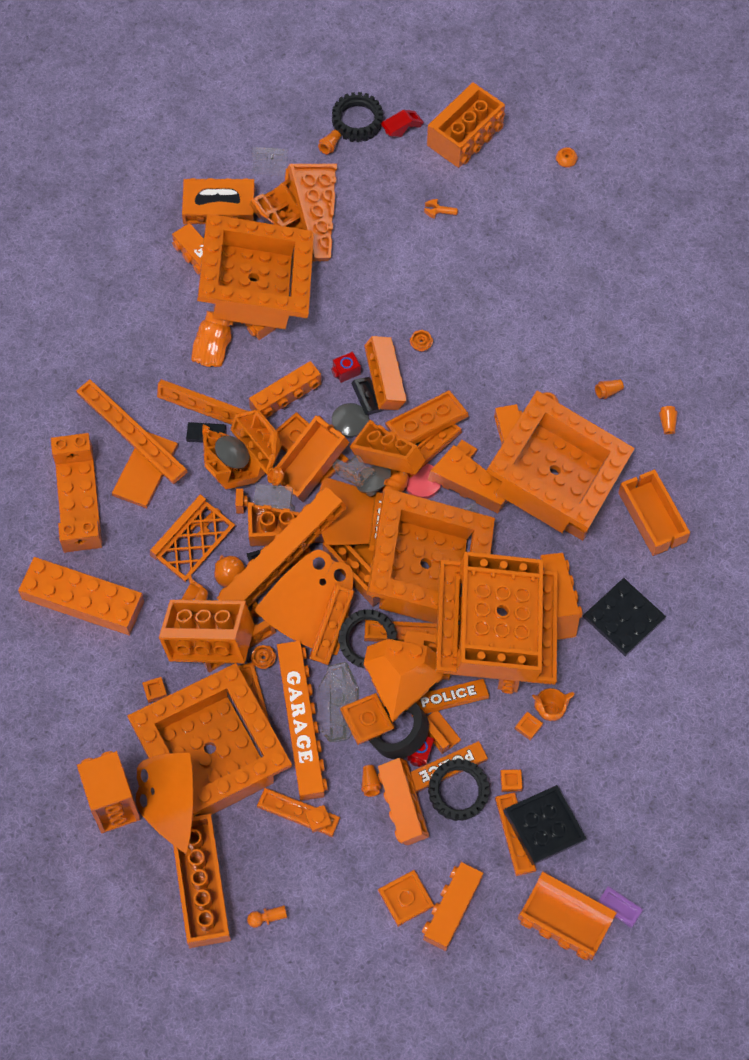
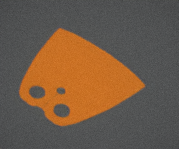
[320,477,375,545]
[255,550,353,655]
[136,753,193,853]

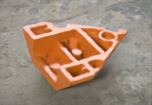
[249,179,303,229]
[202,424,266,490]
[364,639,443,723]

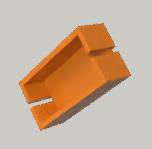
[277,416,349,502]
[618,469,690,556]

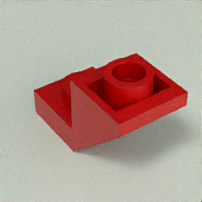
[381,109,424,137]

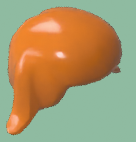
[381,470,408,492]
[214,555,245,587]
[182,575,208,600]
[532,688,575,721]

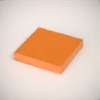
[340,693,394,745]
[378,870,434,927]

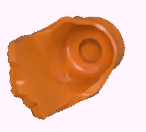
[191,311,234,367]

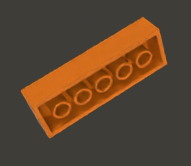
[18,557,144,636]
[173,814,231,948]

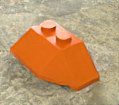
[230,410,281,474]

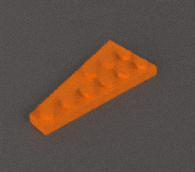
[287,164,337,261]

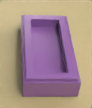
[598,887,643,928]

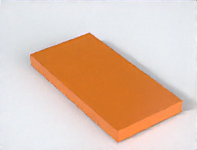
[385,390,469,444]
[276,412,349,484]
[112,432,178,509]

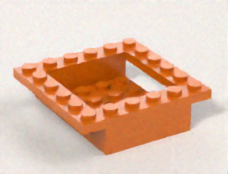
[197,214,314,329]
[486,390,635,533]
[367,488,495,624]
[435,551,558,685]
[127,663,292,817]

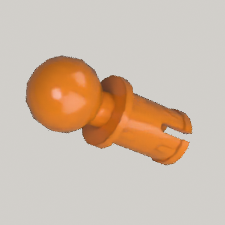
[247,905,287,928]

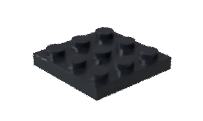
[583,578,666,657]
[503,785,587,866]

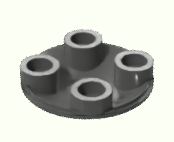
[332,403,369,438]
[215,436,250,469]
[356,466,391,496]

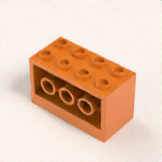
[427,82,505,168]
[159,599,255,664]
[77,751,140,834]

